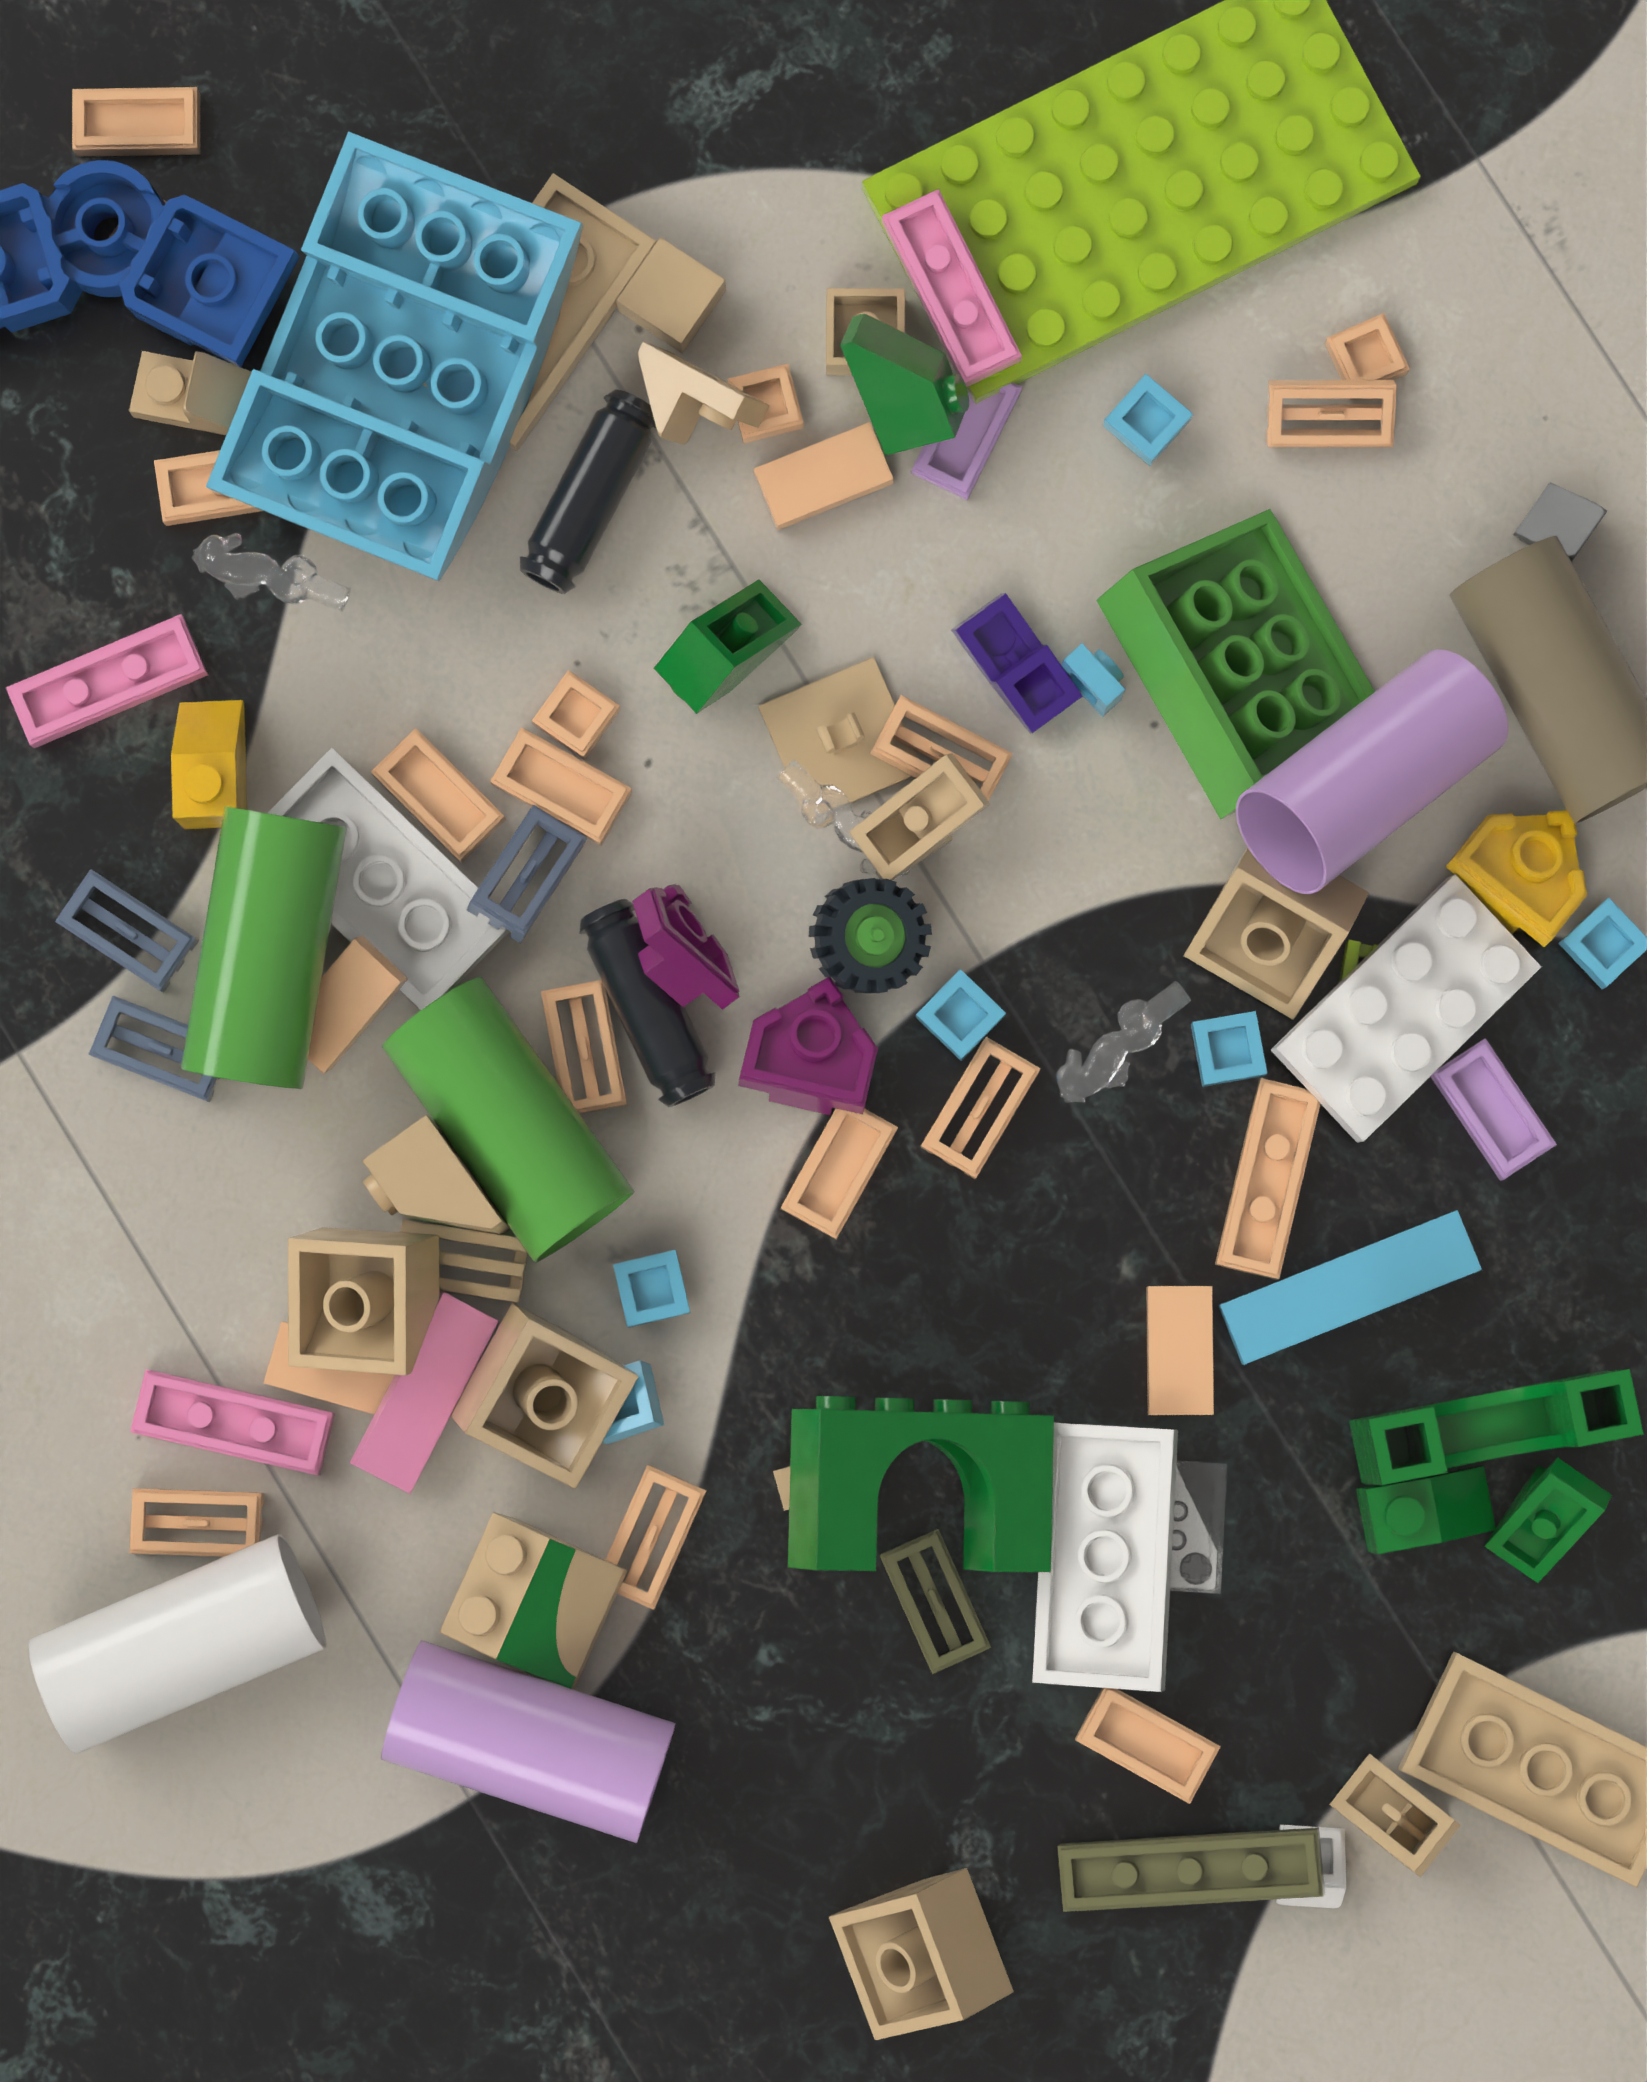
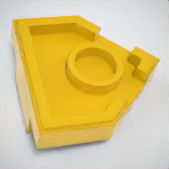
[1445,810,1587,947]

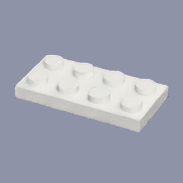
[268,748,510,1010]
[1271,874,1541,1143]
[1032,1423,1178,1692]

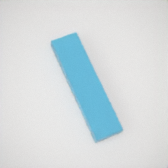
[1218,1210,1482,1365]

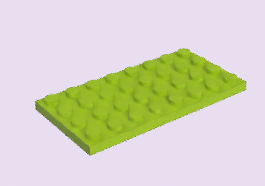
[862,0,1421,404]

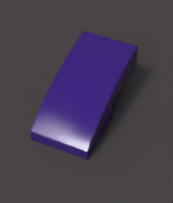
[951,593,1083,733]

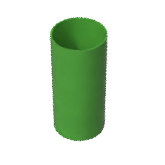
[181,806,347,1089]
[382,977,635,1263]

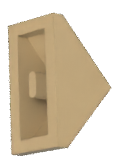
[1329,1754,1461,1877]

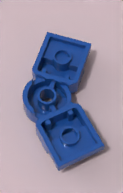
[0,160,300,368]

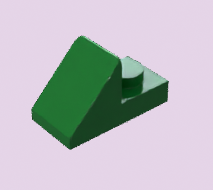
[1484,1457,1612,1583]

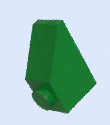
[840,313,969,456]
[654,579,802,714]
[1356,1466,1496,1554]

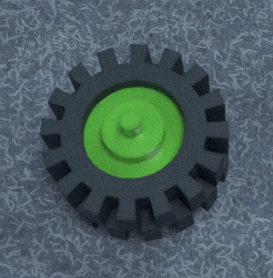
[809,878,932,994]

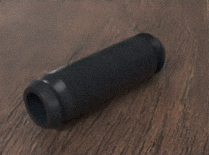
[520,389,656,594]
[579,899,716,1107]

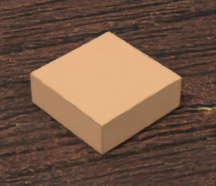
[1324,313,1410,380]
[727,364,804,444]
[532,670,621,760]

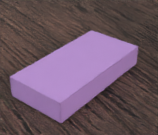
[911,383,1023,500]
[1430,1038,1557,1181]

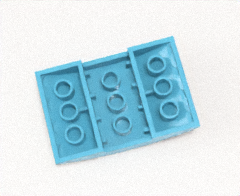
[206,132,583,582]

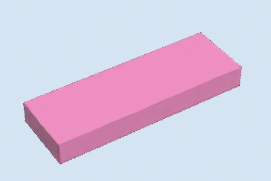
[882,189,1022,387]
[6,614,208,748]
[350,1291,499,1494]
[130,1369,335,1476]

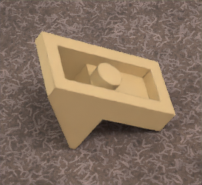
[638,342,770,445]
[129,351,252,435]
[849,753,990,880]

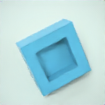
[1103,373,1193,466]
[1062,643,1125,717]
[1558,898,1647,989]
[915,969,1006,1061]
[1191,1011,1267,1087]
[613,1250,691,1328]
[602,1360,664,1444]

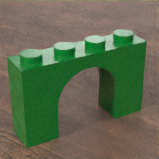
[1349,1369,1644,1485]
[788,1396,1054,1572]

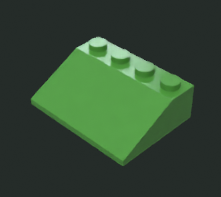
[1096,509,1375,819]

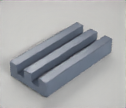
[466,805,587,944]
[55,869,199,993]
[89,996,220,1102]

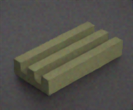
[879,1528,991,1674]

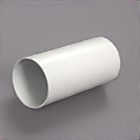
[28,1534,327,1754]

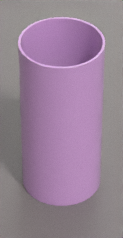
[1236,649,1508,894]
[381,1640,676,1843]

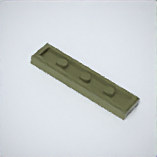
[1058,1828,1325,1912]

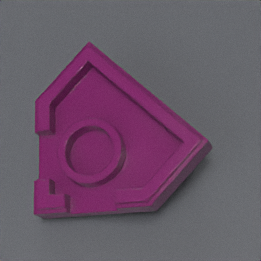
[632,884,740,1010]
[738,977,878,1115]

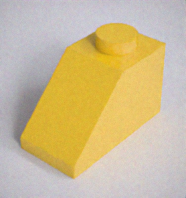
[171,700,247,829]

